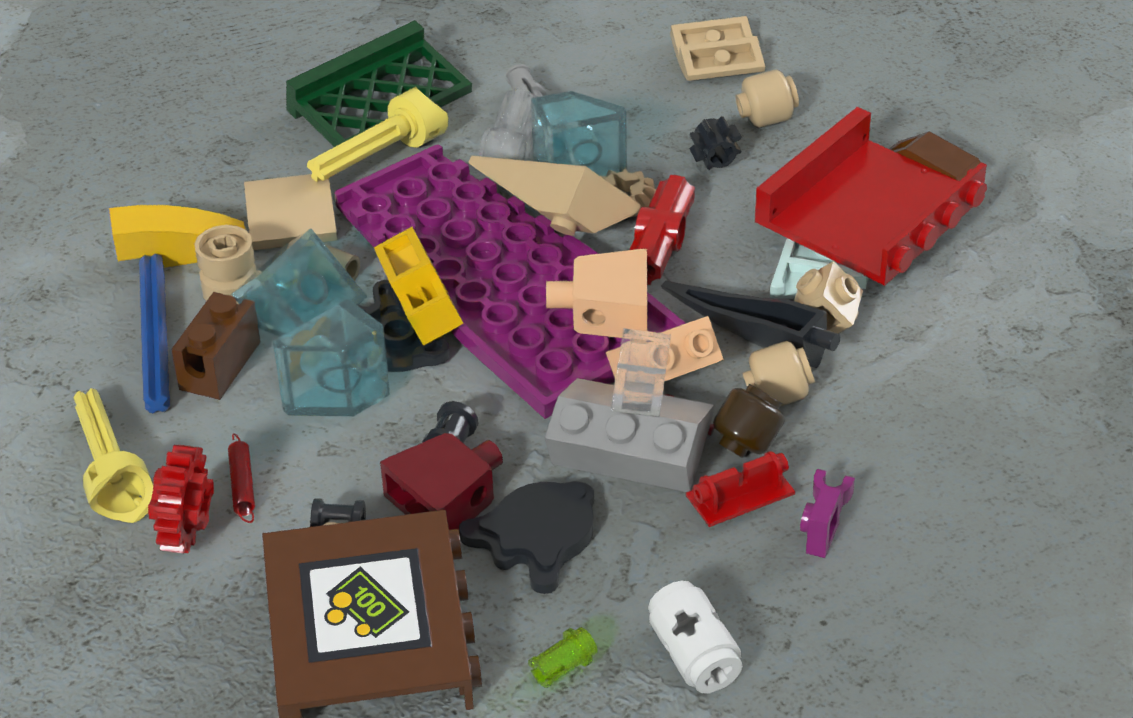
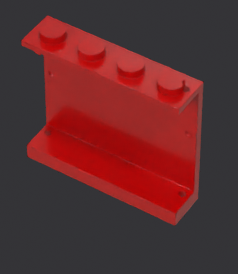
[755,107,987,286]

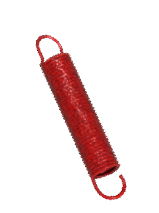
[228,433,255,523]

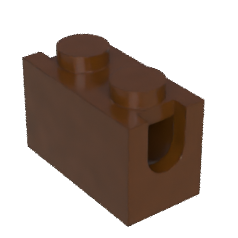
[171,292,261,400]

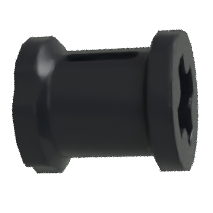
[422,401,479,443]
[310,498,366,527]

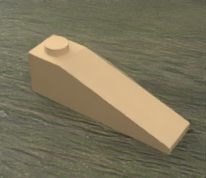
[468,156,641,236]

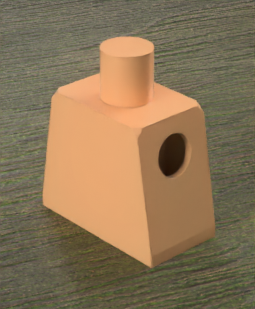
[546,249,647,340]

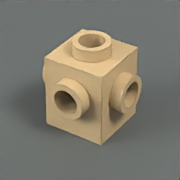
[794,261,863,333]

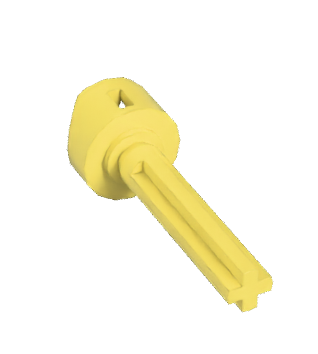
[307,87,448,182]
[73,388,153,523]

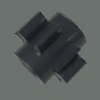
[689,116,742,170]

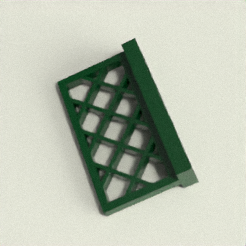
[286,20,472,147]

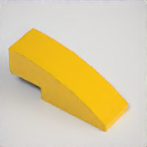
[109,205,245,268]
[374,227,464,346]

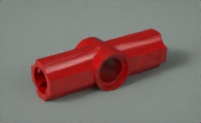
[629,175,695,285]

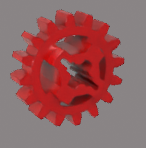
[148,445,214,554]

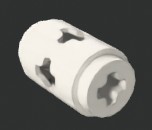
[648,581,743,694]

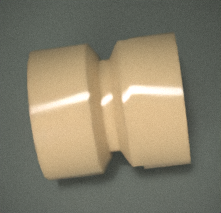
[194,225,259,304]

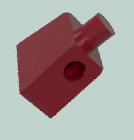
[380,433,503,530]

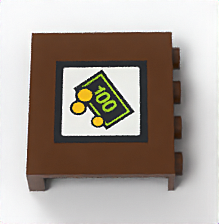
[262,510,482,718]

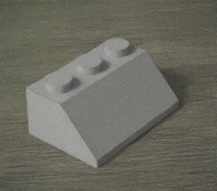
[545,378,715,492]

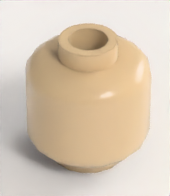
[736,70,799,128]
[742,341,815,407]

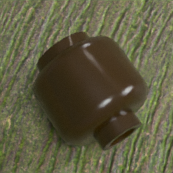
[713,384,785,458]

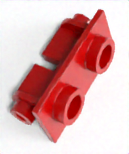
[686,451,795,527]

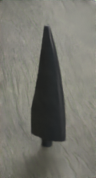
[661,281,840,368]

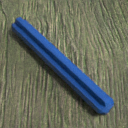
[139,254,170,414]

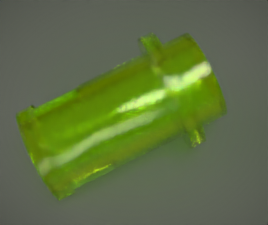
[528,627,598,688]

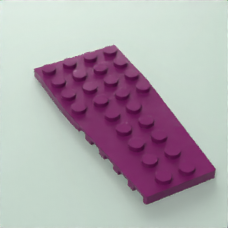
[334,145,686,419]

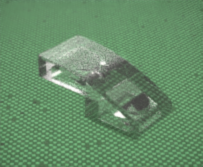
[611,328,671,418]

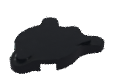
[328,280,450,372]
[459,481,594,594]

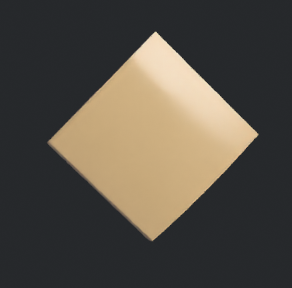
[670,16,765,81]
[244,174,337,251]

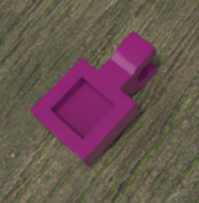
[800,469,855,558]

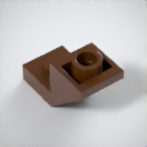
[889,131,981,181]

